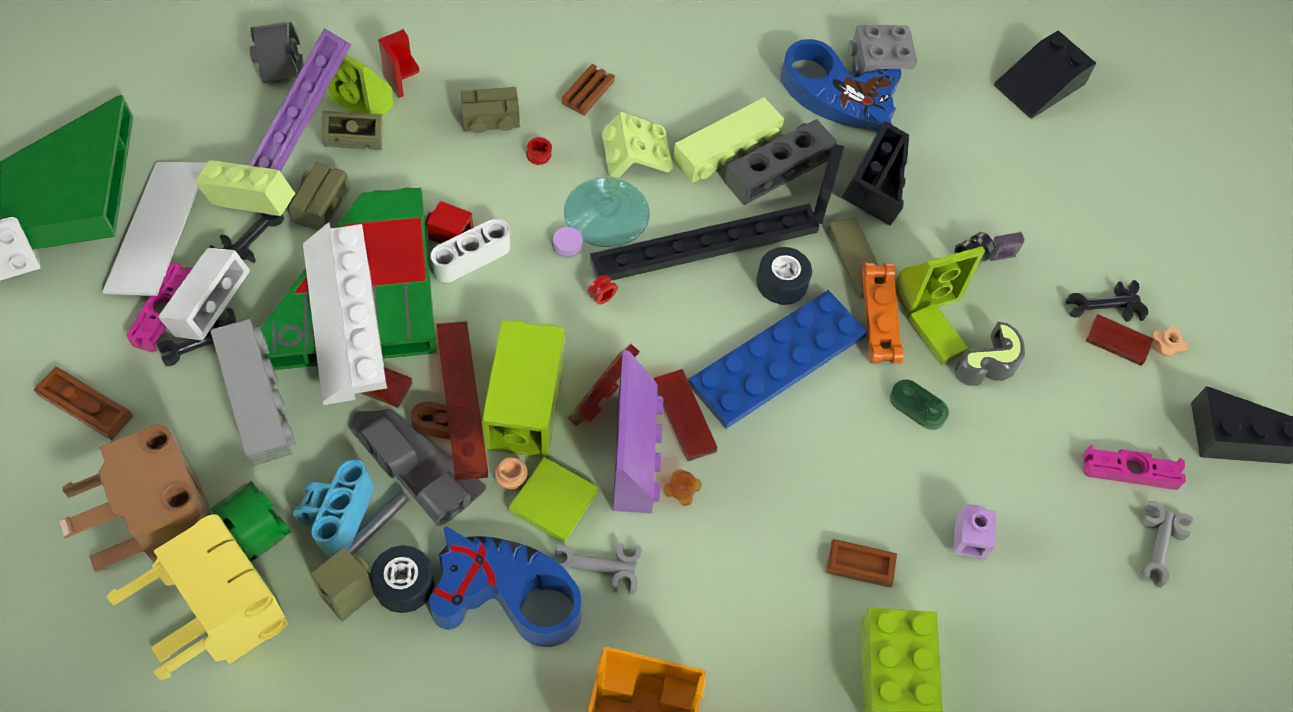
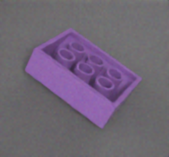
[613,350,663,513]

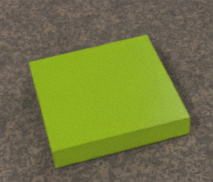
[509,457,599,544]

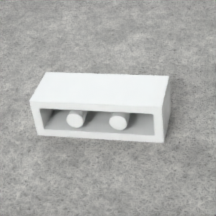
[158,248,250,341]

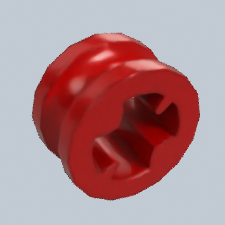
[526,137,552,165]
[588,275,618,305]

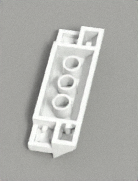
[303,222,387,405]

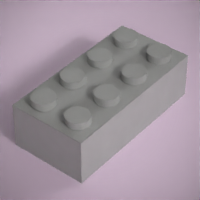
[210,319,296,466]

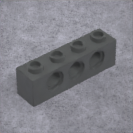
[724,119,837,205]

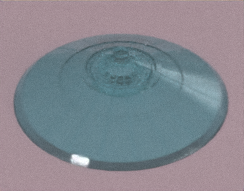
[564,177,650,247]

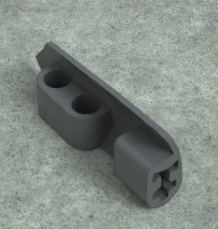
[350,409,486,526]

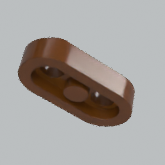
[411,401,474,441]

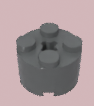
[250,22,304,83]

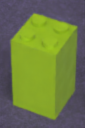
[482,320,565,458]

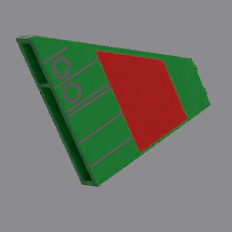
[261,187,437,370]

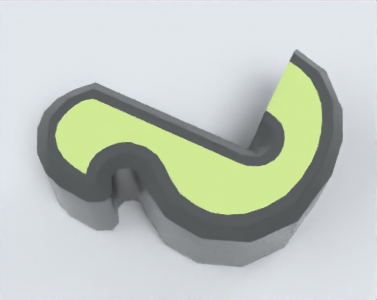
[955,321,1025,386]

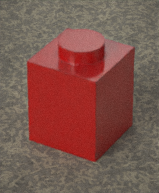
[425,201,473,244]

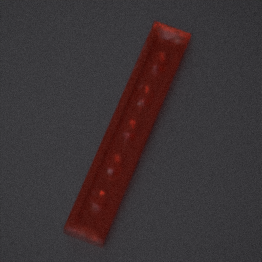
[436,321,488,481]

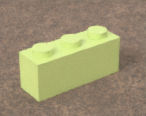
[194,160,295,216]

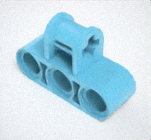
[293,459,375,559]

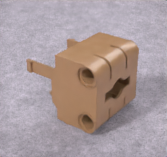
[59,424,212,572]

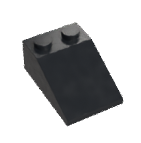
[994,30,1096,119]

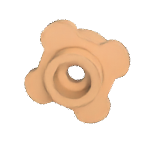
[1152,326,1188,357]

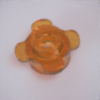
[663,469,702,506]

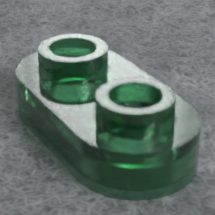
[890,380,949,430]

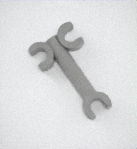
[1140,501,1193,588]
[555,543,642,595]

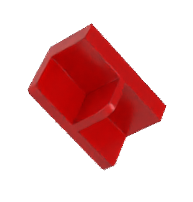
[378,29,420,98]

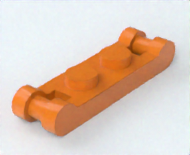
[862,262,904,364]

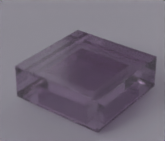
[989,232,1025,261]

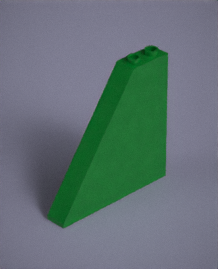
[0,95,133,250]

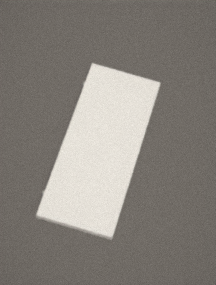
[102,162,207,296]

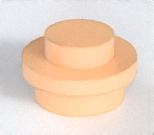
[495,457,528,489]

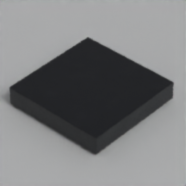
[814,144,844,224]

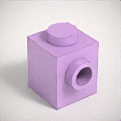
[953,505,996,560]

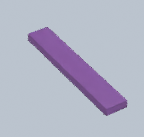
[249,28,352,172]

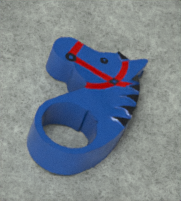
[429,527,581,647]

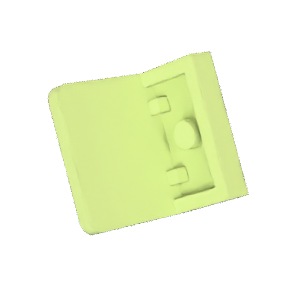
[602,112,673,178]

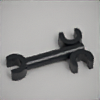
[209,213,284,263]
[1066,280,1148,322]
[157,308,237,366]

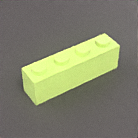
[673,97,784,183]

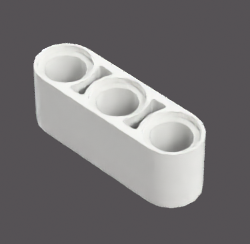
[430,219,511,283]

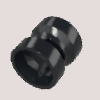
[954,232,996,264]

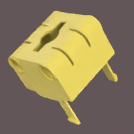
[107,514,287,680]

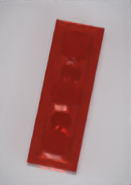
[567,344,640,426]

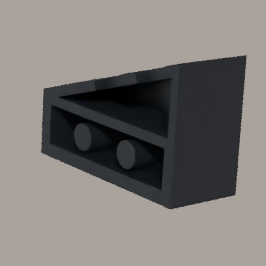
[841,121,909,226]
[1191,386,1293,464]

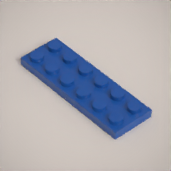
[688,290,867,429]

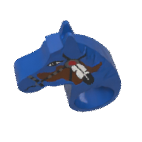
[781,39,902,133]

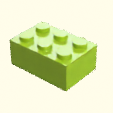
[861,607,943,712]

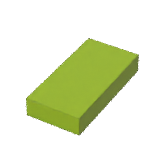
[908,303,969,365]

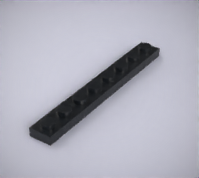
[590,203,820,281]

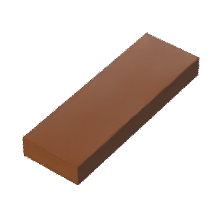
[34,366,133,440]

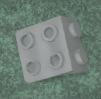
[848,25,917,77]

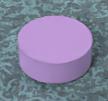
[553,227,582,257]

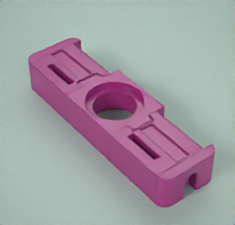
[127,263,193,352]
[1083,445,1186,490]

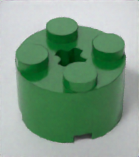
[210,481,291,563]

